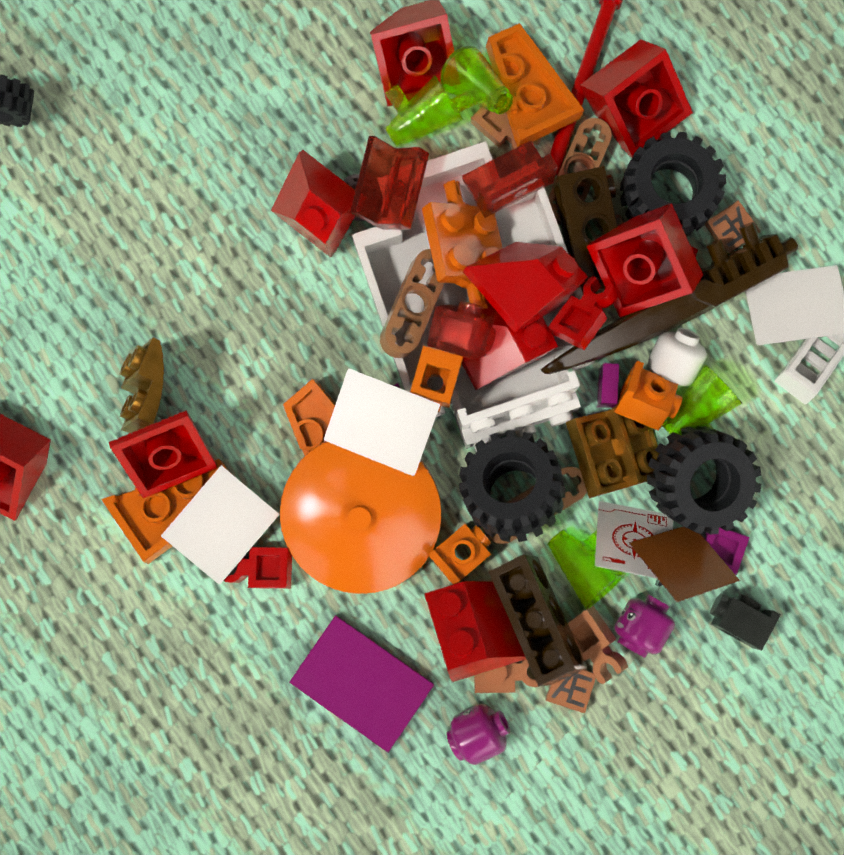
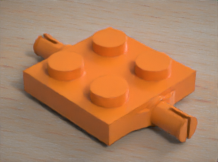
[422,180,503,311]

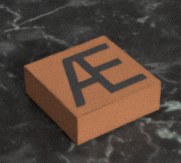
[705,200,761,254]
[545,670,596,713]

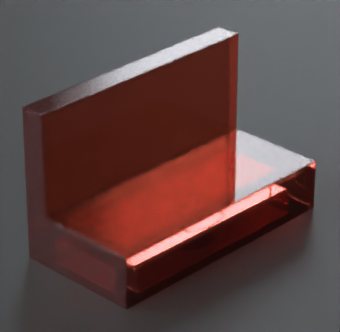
[350,136,429,230]
[462,140,558,218]

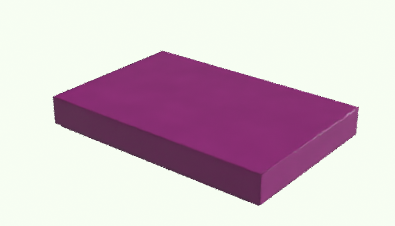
[289,615,434,752]

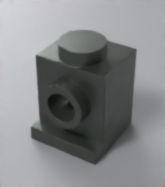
[710,593,781,651]

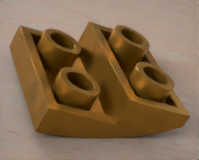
[120,337,164,433]
[566,407,660,498]

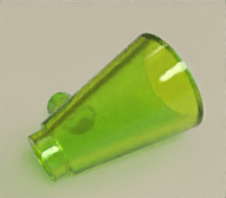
[441,46,513,114]
[385,75,464,147]
[662,365,743,435]
[547,529,626,609]

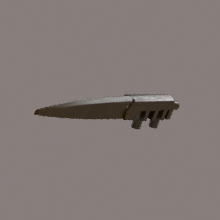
[541,222,798,374]

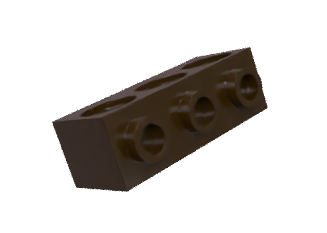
[552,166,623,294]
[489,554,587,687]

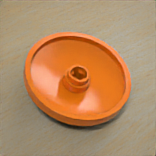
[280,441,441,594]

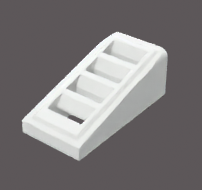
[774,334,844,405]

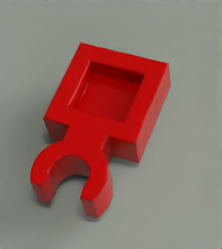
[548,276,617,350]
[223,547,292,589]

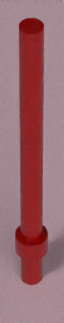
[544,0,623,176]

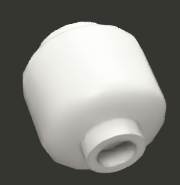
[647,328,707,390]

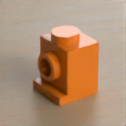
[410,346,463,413]
[614,360,683,431]
[428,524,491,584]

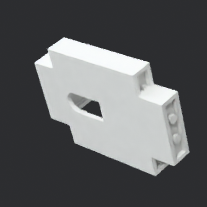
[352,141,595,452]

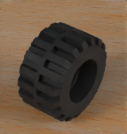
[620,132,726,237]
[647,426,762,535]
[459,430,565,542]

